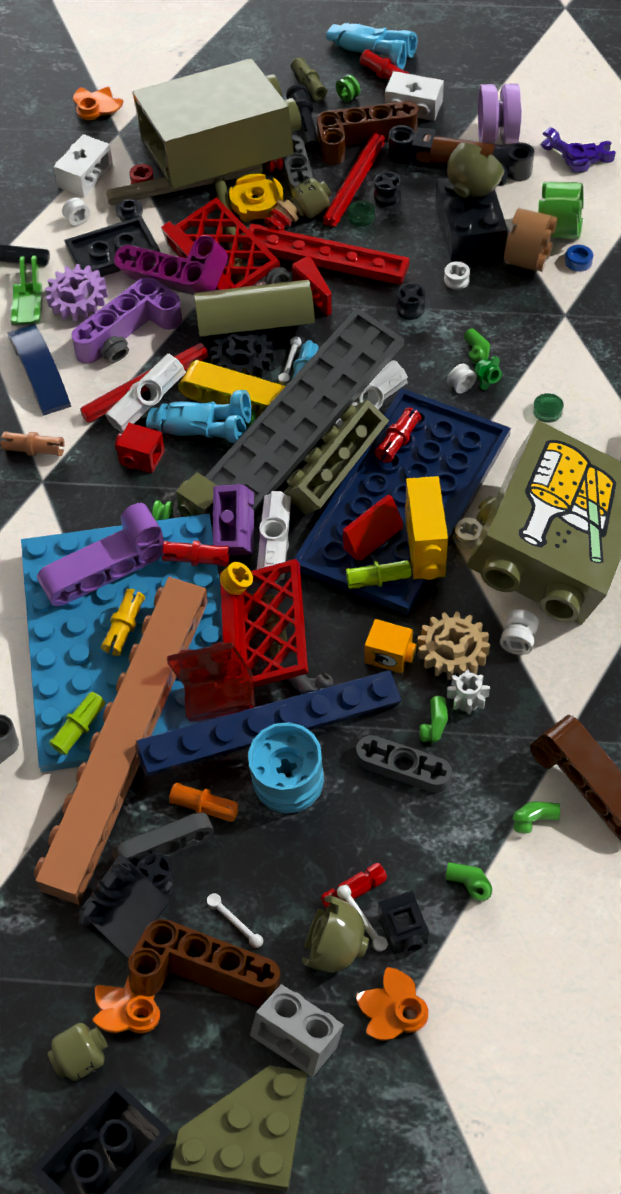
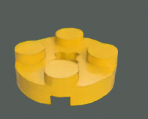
[229,174,284,222]

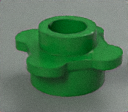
[474,356,502,390]

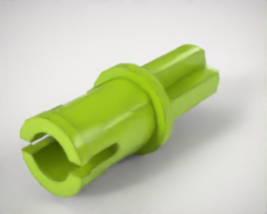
[346,560,411,590]
[49,692,105,756]

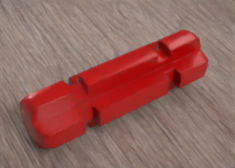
[320,863,387,909]

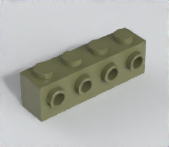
[284,399,389,515]

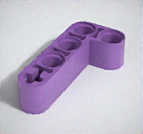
[71,277,182,364]
[37,503,164,606]

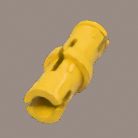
[101,589,145,656]

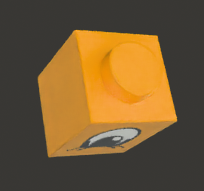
[364,619,417,673]

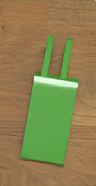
[10,256,43,325]

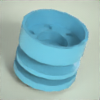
[248,722,324,813]

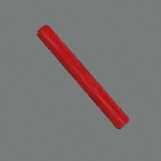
[323,133,385,228]
[80,343,208,422]

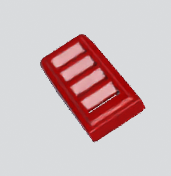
[292,256,332,316]

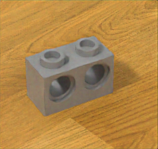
[250,984,344,1077]

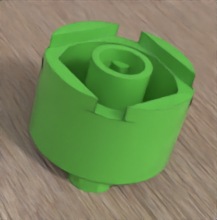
[538,182,584,239]

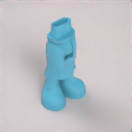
[326,23,417,70]
[146,390,251,443]

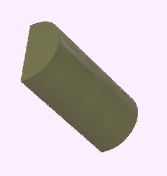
[194,280,315,336]

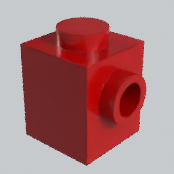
[115,423,165,473]

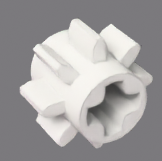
[447,670,490,714]

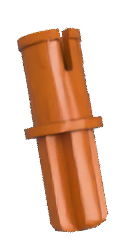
[169,783,239,822]

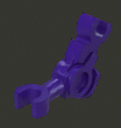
[541,127,616,173]

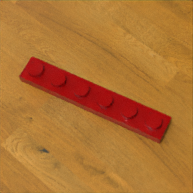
[242,224,410,285]

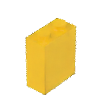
[405,476,448,580]

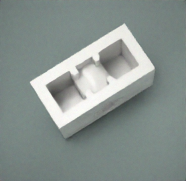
[385,71,444,121]
[54,135,113,197]

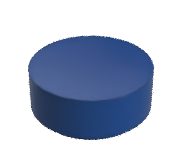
[564,245,594,272]

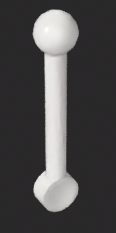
[279,336,302,386]
[337,885,388,952]
[207,893,263,948]

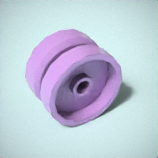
[478,83,522,144]

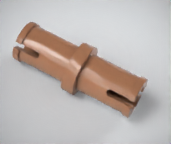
[1,431,65,456]

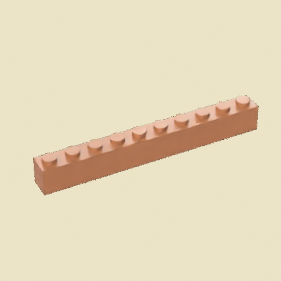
[34,577,208,905]

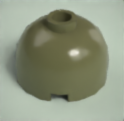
[447,143,504,198]
[302,895,369,973]

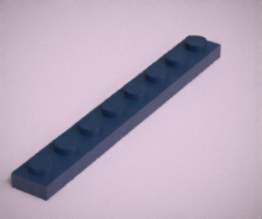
[135,670,402,777]

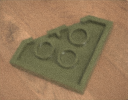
[171,1065,308,1192]

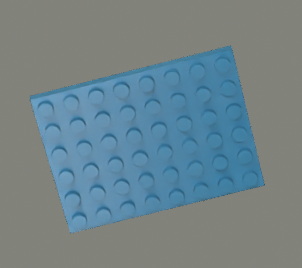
[21,513,239,772]

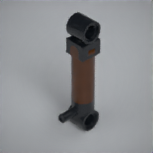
[388,125,534,186]

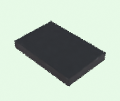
[64,216,161,277]

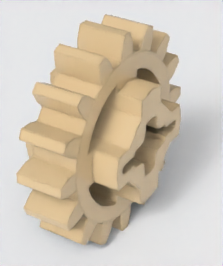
[418,612,490,680]

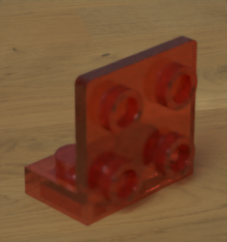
[167,642,255,722]

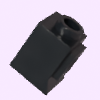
[378,890,429,955]

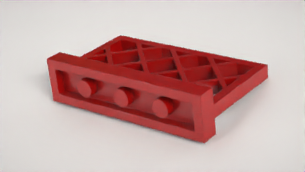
[161,197,280,290]
[220,559,308,698]

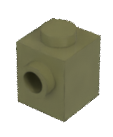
[176,472,217,524]

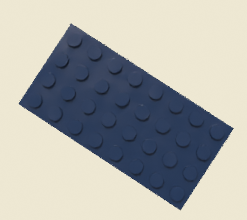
[294,388,511,616]

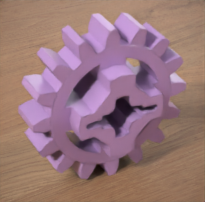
[45,264,108,321]

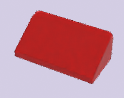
[343,495,403,561]

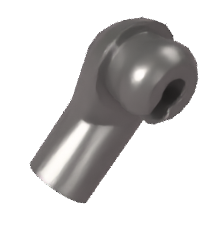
[288,665,333,695]

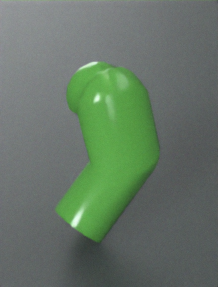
[464,328,491,365]
[419,696,448,744]
[512,801,560,833]
[445,862,492,901]

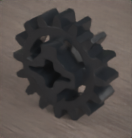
[210,330,274,378]

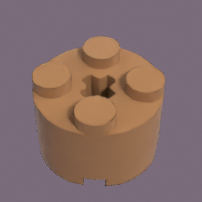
[504,208,558,272]

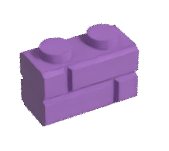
[213,484,254,556]

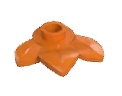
[73,86,124,120]
[356,967,429,1041]
[93,973,160,1033]

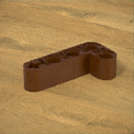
[317,101,418,165]
[530,715,621,840]
[128,919,280,1007]

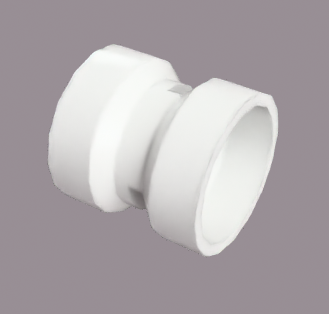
[500,609,539,655]

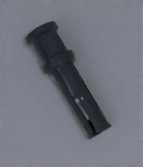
[286,84,320,153]

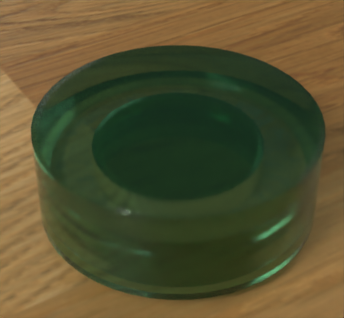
[348,200,375,227]
[533,393,564,423]

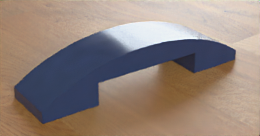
[7,324,71,416]

